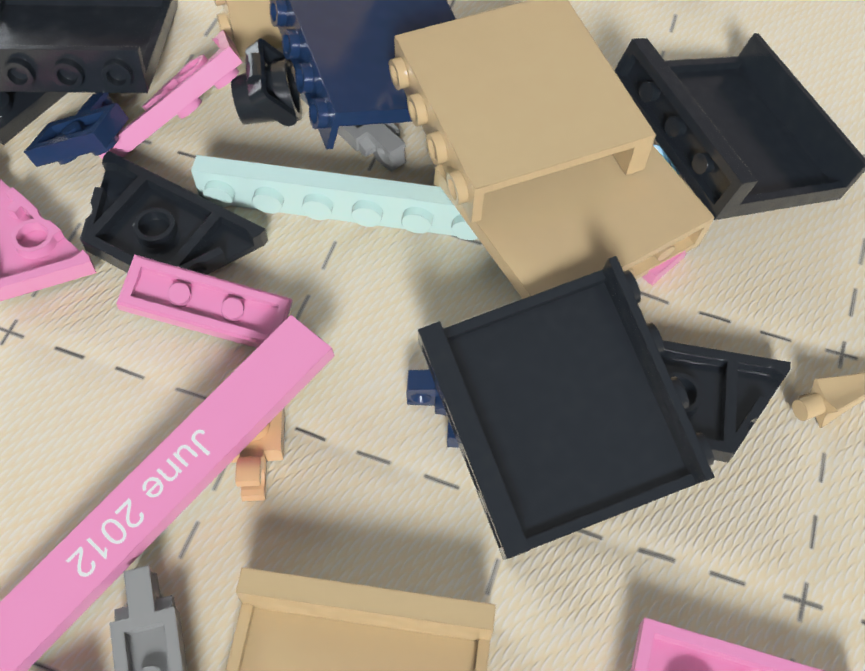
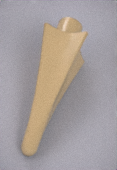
[792,372,865,428]

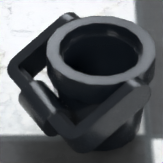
[231,39,302,126]

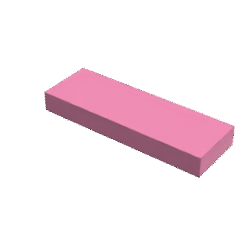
[116,254,293,348]

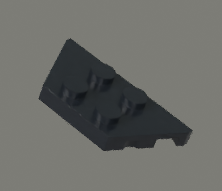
[80,151,268,275]
[661,340,791,463]

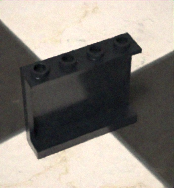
[0,0,178,93]
[614,33,865,220]
[418,256,715,560]

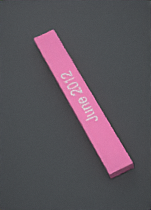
[0,315,335,671]

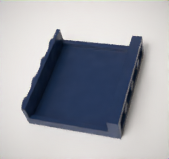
[270,0,456,149]

